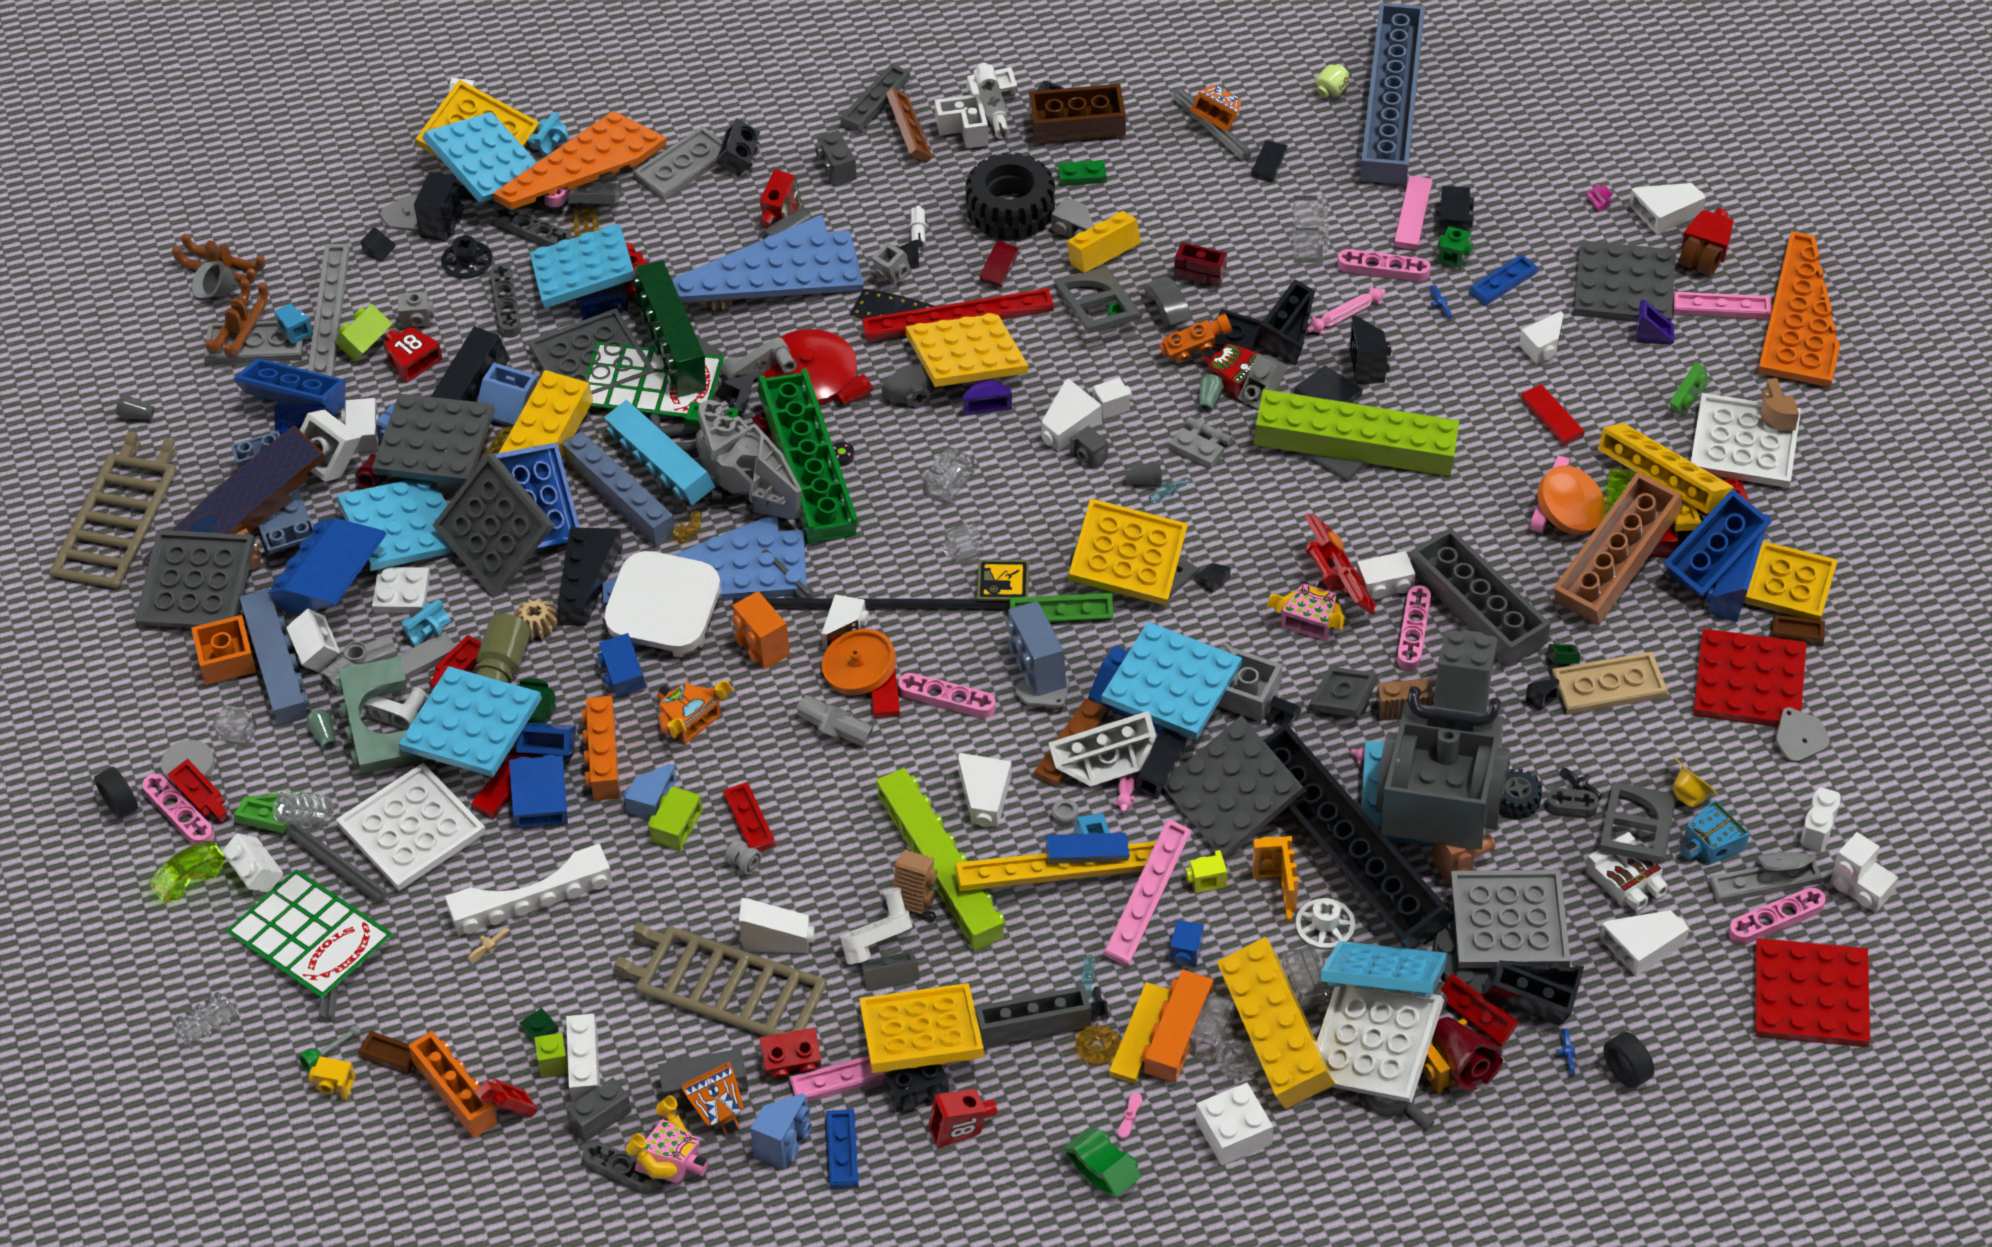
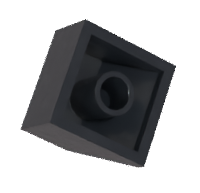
[1349,316,1391,385]

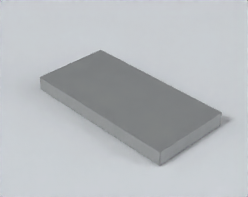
[633,126,722,201]
[204,320,304,364]

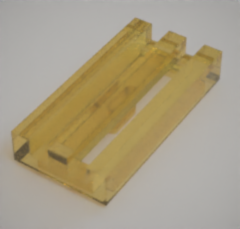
[573,208,599,238]

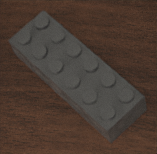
[1410,528,1551,667]

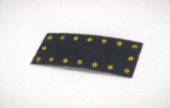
[849,288,935,318]

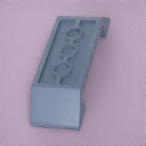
[231,431,314,554]

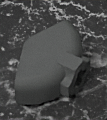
[882,365,936,408]

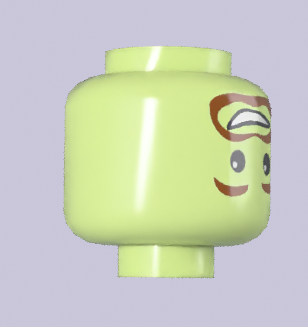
[1316,64,1350,98]

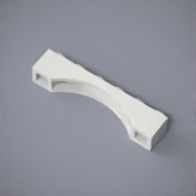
[445,844,612,936]

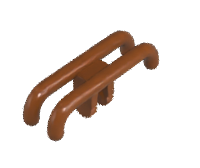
[172,234,265,284]
[205,279,268,358]

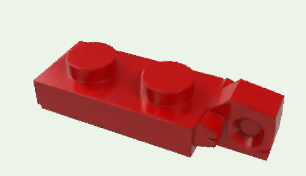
[428,635,481,692]
[167,758,229,824]
[475,1079,538,1117]

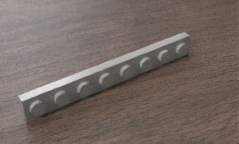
[308,244,350,377]

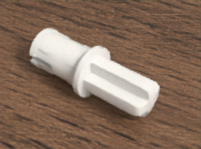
[909,206,927,250]

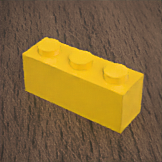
[1067,211,1141,273]

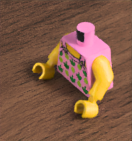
[1266,580,1345,641]
[626,1095,709,1183]

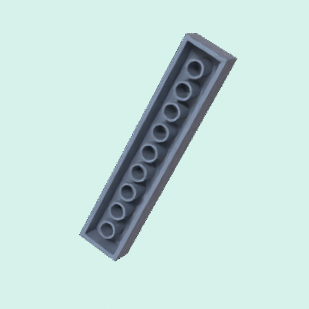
[1360,3,1425,185]

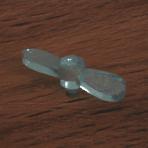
[1149,477,1190,503]
[1081,954,1096,999]

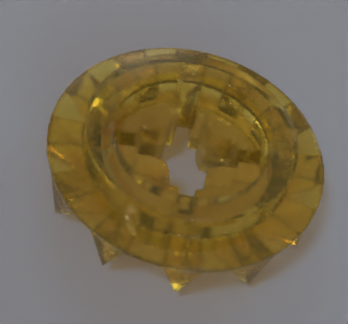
[1076,1022,1120,1064]

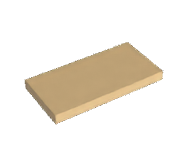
[1551,652,1668,715]

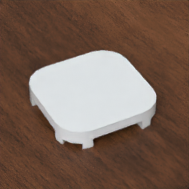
[604,551,722,657]

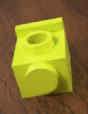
[1185,850,1227,893]

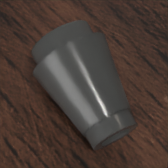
[116,395,155,420]
[1125,461,1163,485]

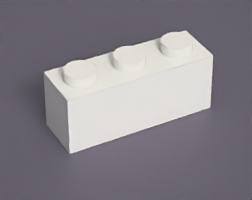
[566,1014,600,1103]

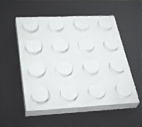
[1691,393,1801,488]
[336,763,486,891]
[1317,984,1444,1103]

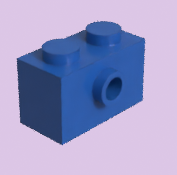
[597,633,647,697]
[516,722,576,757]

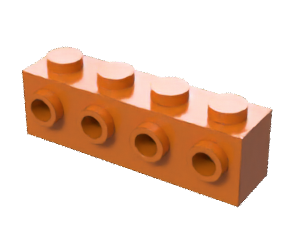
[582,696,620,801]
[1141,969,1214,1083]
[408,1031,497,1138]

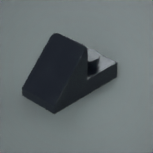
[715,374,755,416]

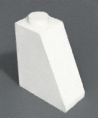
[1629,183,1706,235]
[1041,379,1102,452]
[958,753,1012,828]
[739,898,815,954]
[1600,910,1689,976]

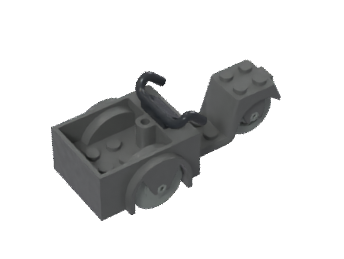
[1376,630,1510,850]

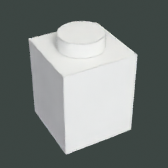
[1093,378,1132,419]

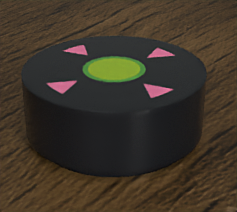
[833,442,855,466]

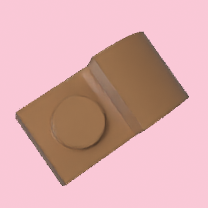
[1760,378,1799,431]

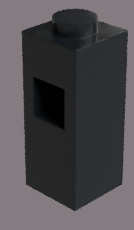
[1134,728,1187,799]

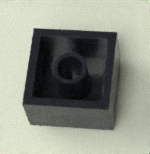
[414,172,464,242]

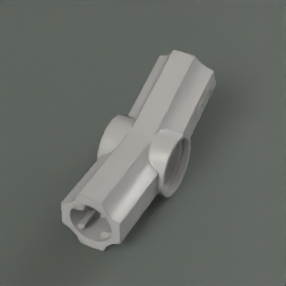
[320,635,397,690]
[796,695,874,747]

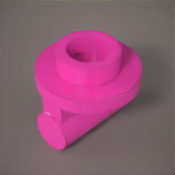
[1586,184,1613,212]

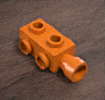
[1159,314,1232,362]

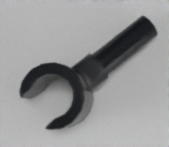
[1091,986,1109,1021]

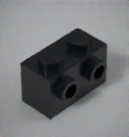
[884,1064,949,1113]

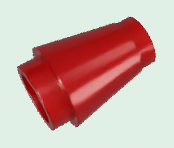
[836,374,873,406]

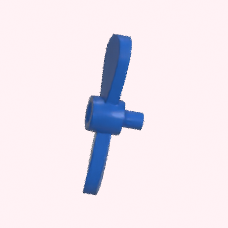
[1429,285,1452,319]
[1556,1028,1575,1075]

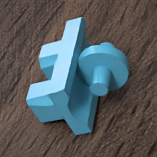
[528,112,569,157]
[401,599,451,646]

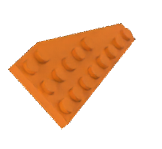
[493,111,667,210]
[1758,231,1840,388]

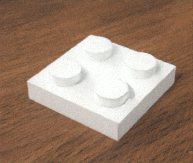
[372,567,430,613]

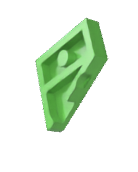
[1669,362,1710,415]
[234,791,305,833]

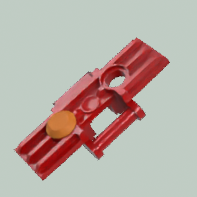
[1304,513,1376,615]

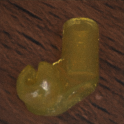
[674,511,702,541]

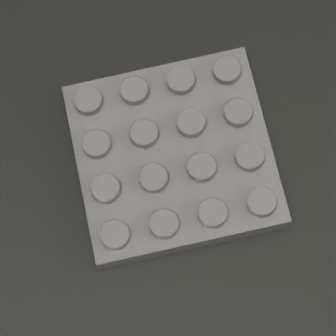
[1450,870,1571,968]

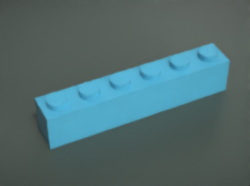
[604,399,715,505]

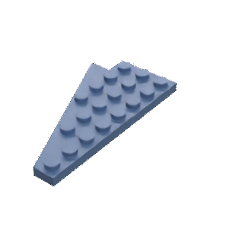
[672,215,864,303]
[603,516,807,609]

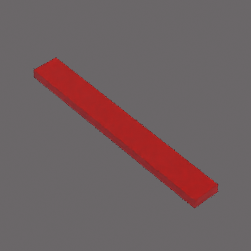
[862,288,1054,342]

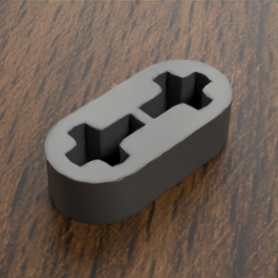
[1546,788,1599,818]

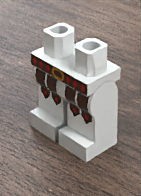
[1586,832,1668,912]

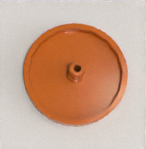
[1537,465,1606,535]
[822,629,897,695]

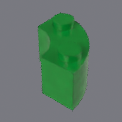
[1062,1128,1142,1197]

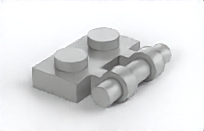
[1169,417,1233,469]

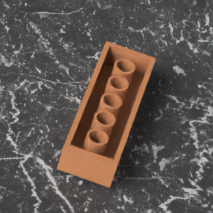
[1553,472,1683,625]

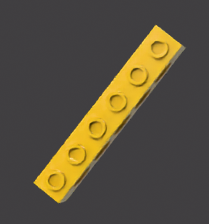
[1598,423,1734,514]

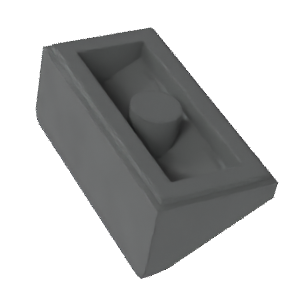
[860,951,920,991]

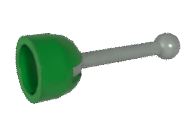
[298,1026,361,1073]

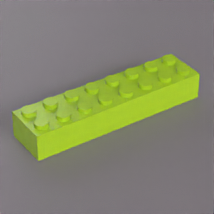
[1254,389,1459,476]

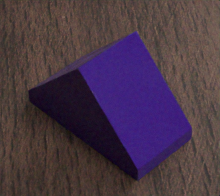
[1636,299,1675,345]
[963,379,1012,416]

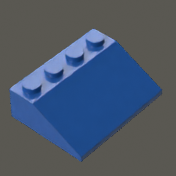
[479,442,580,552]
[268,518,387,614]

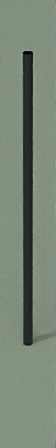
[733,598,1010,609]

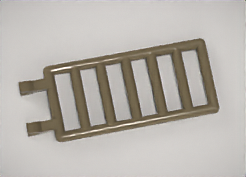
[49,431,178,589]
[614,922,827,1037]

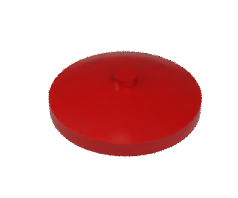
[761,329,857,406]

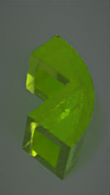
[1605,468,1635,511]
[149,841,226,901]

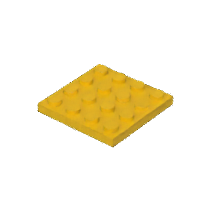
[414,79,540,158]
[906,313,1028,387]
[1067,498,1188,606]
[859,983,984,1073]

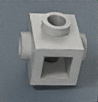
[872,242,911,285]
[398,291,434,328]

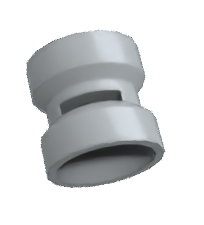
[724,839,762,875]

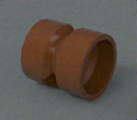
[1679,236,1723,277]

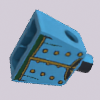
[1680,800,1750,864]

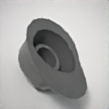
[192,261,239,298]

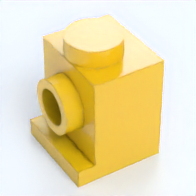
[309,1056,356,1101]

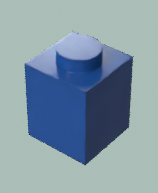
[1170,920,1204,967]

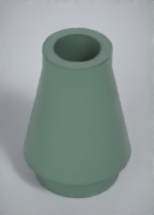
[1198,374,1224,412]
[307,710,337,750]

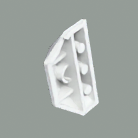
[1049,711,1157,787]

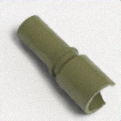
[473,613,531,684]

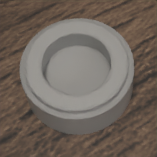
[1052,799,1079,826]

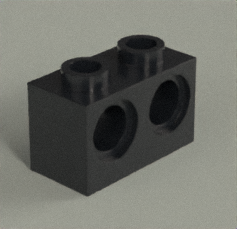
[715,118,760,176]

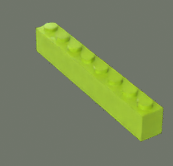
[876,767,1006,951]

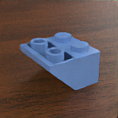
[477,363,538,427]
[750,1093,812,1170]

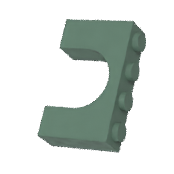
[335,656,423,774]

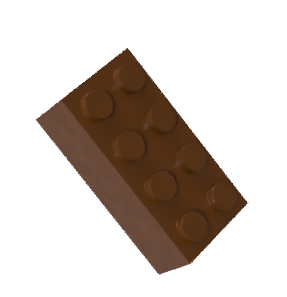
[1029,84,1126,143]

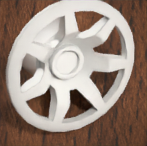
[1295,898,1355,949]

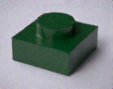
[1547,644,1581,666]
[519,1008,559,1046]

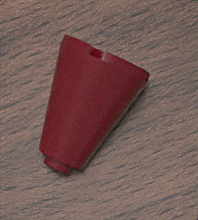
[1432,1017,1504,1091]

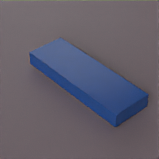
[1469,254,1538,306]
[1045,833,1130,863]
[826,1109,859,1190]

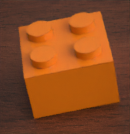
[732,591,790,670]
[191,615,256,685]

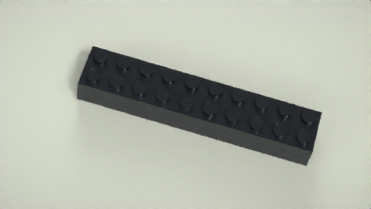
[1263,723,1453,949]

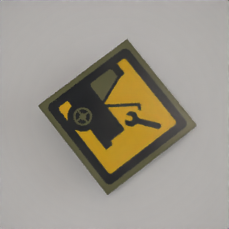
[977,559,1029,601]

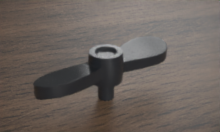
[1560,767,1603,799]

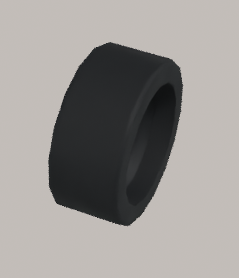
[94,766,138,819]
[1603,1032,1655,1088]

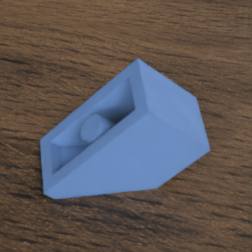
[623,764,677,820]

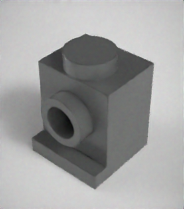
[1070,426,1108,468]

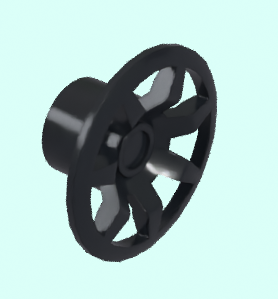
[441,235,493,278]

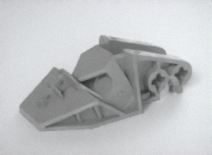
[696,400,802,520]

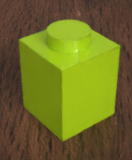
[534,1033,569,1079]

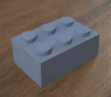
[1006,601,1067,696]

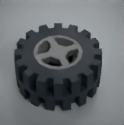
[1500,769,1542,819]

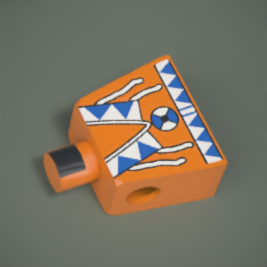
[1190,85,1242,132]
[681,1061,744,1135]

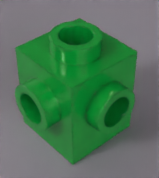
[1437,226,1474,268]

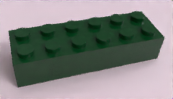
[633,260,706,397]

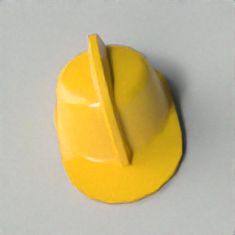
[1673,755,1719,807]

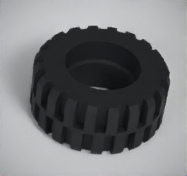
[965,152,1055,240]

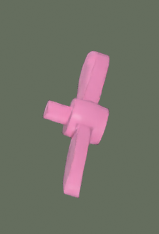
[1118,1093,1142,1139]

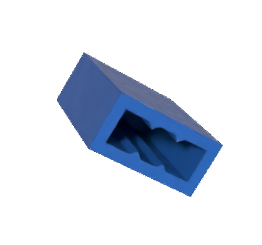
[509,755,568,828]

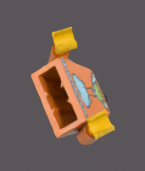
[657,680,734,745]

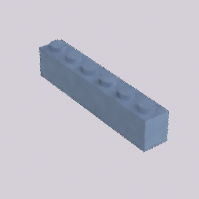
[562,431,676,547]
[240,588,310,726]

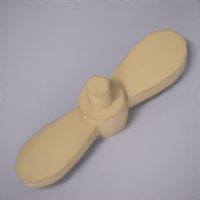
[468,928,510,963]

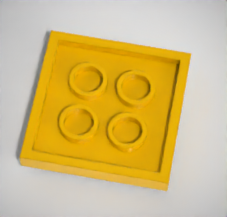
[1744,541,1838,620]

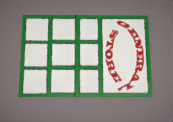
[584,341,724,417]
[225,869,393,998]

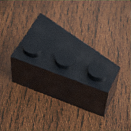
[1254,279,1315,365]
[1483,960,1584,1026]

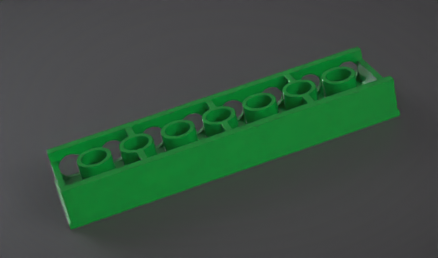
[757,368,858,543]

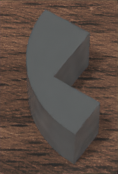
[1143,277,1193,327]

